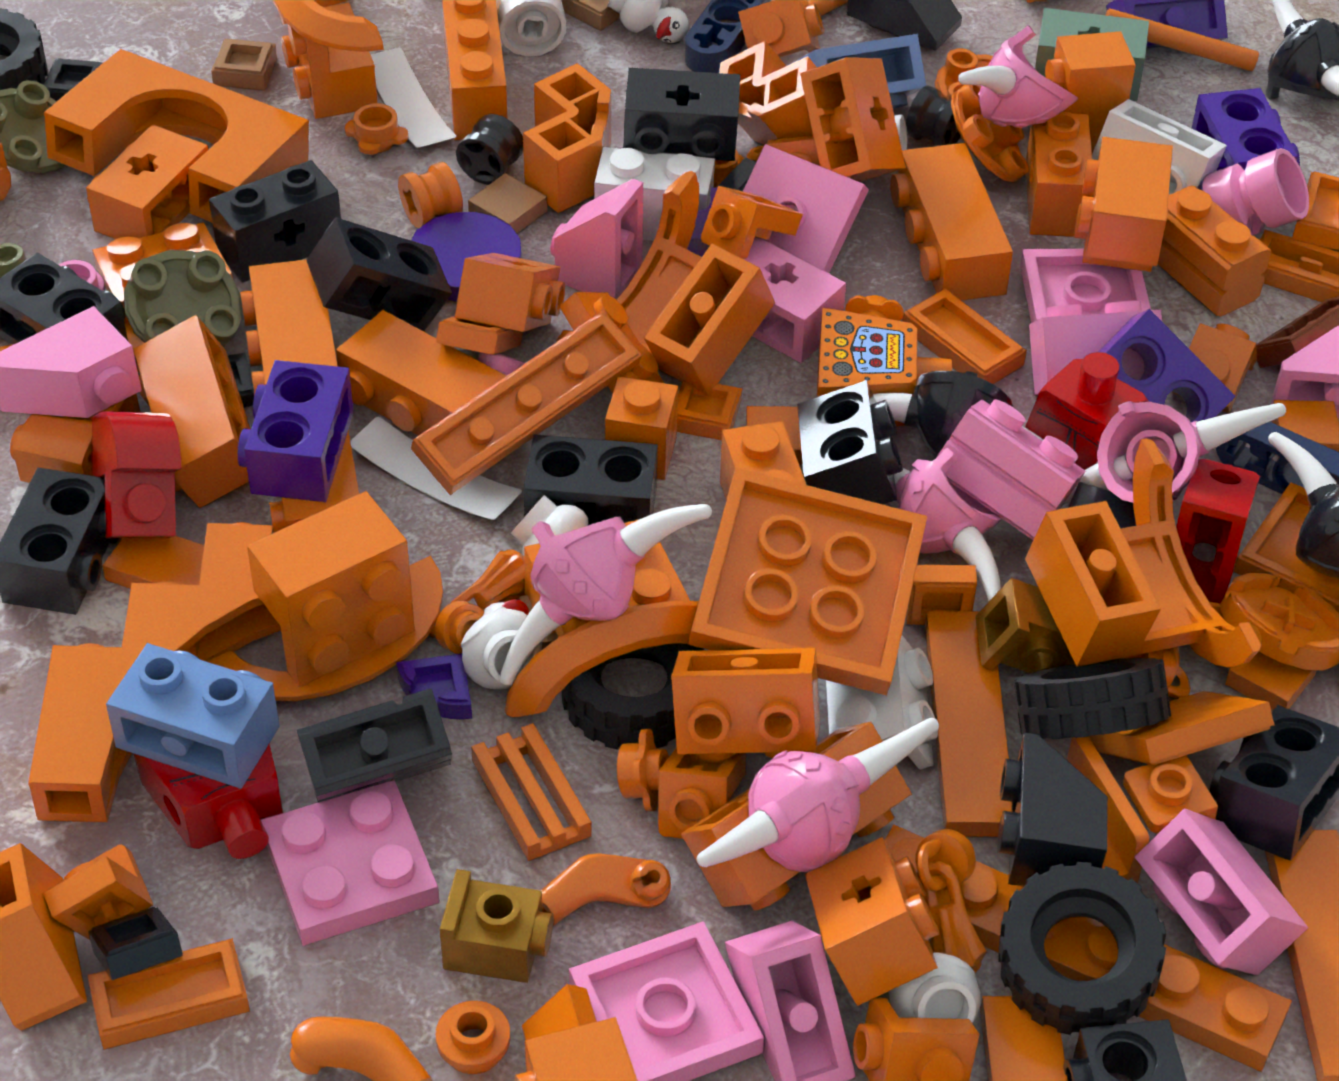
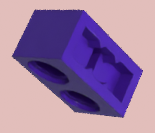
[1191,88,1300,171]
[1098,309,1236,422]
[238,360,354,502]

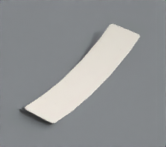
[371,48,457,148]
[350,417,522,520]

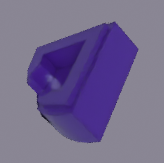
[396,653,472,720]

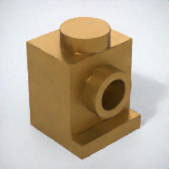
[975,577,1075,673]
[440,869,554,983]

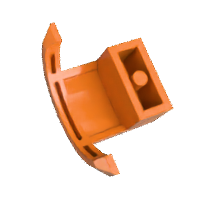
[272,0,384,119]
[556,171,775,396]
[1025,438,1262,668]
[207,491,443,701]
[505,520,699,718]

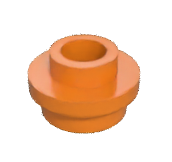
[435,1000,510,1074]

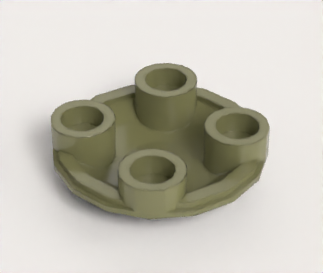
[0,80,66,173]
[124,250,242,347]

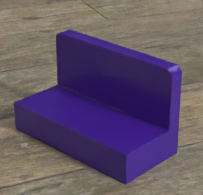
[1106,0,1228,48]

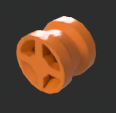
[398,161,463,229]

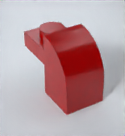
[92,411,182,538]

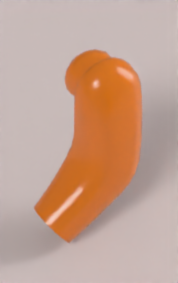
[541,853,671,926]
[289,1016,432,1081]

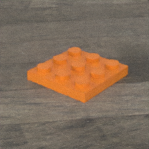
[688,467,927,696]

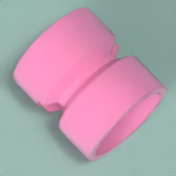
[1202,148,1309,236]

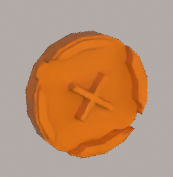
[1220,573,1339,671]

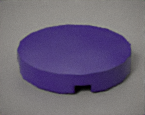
[411,212,522,302]

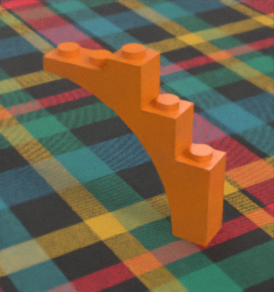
[28,522,281,822]

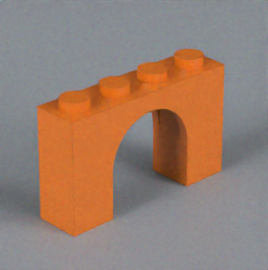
[44,49,309,222]

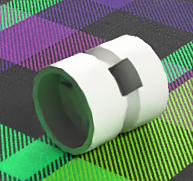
[496,0,566,57]

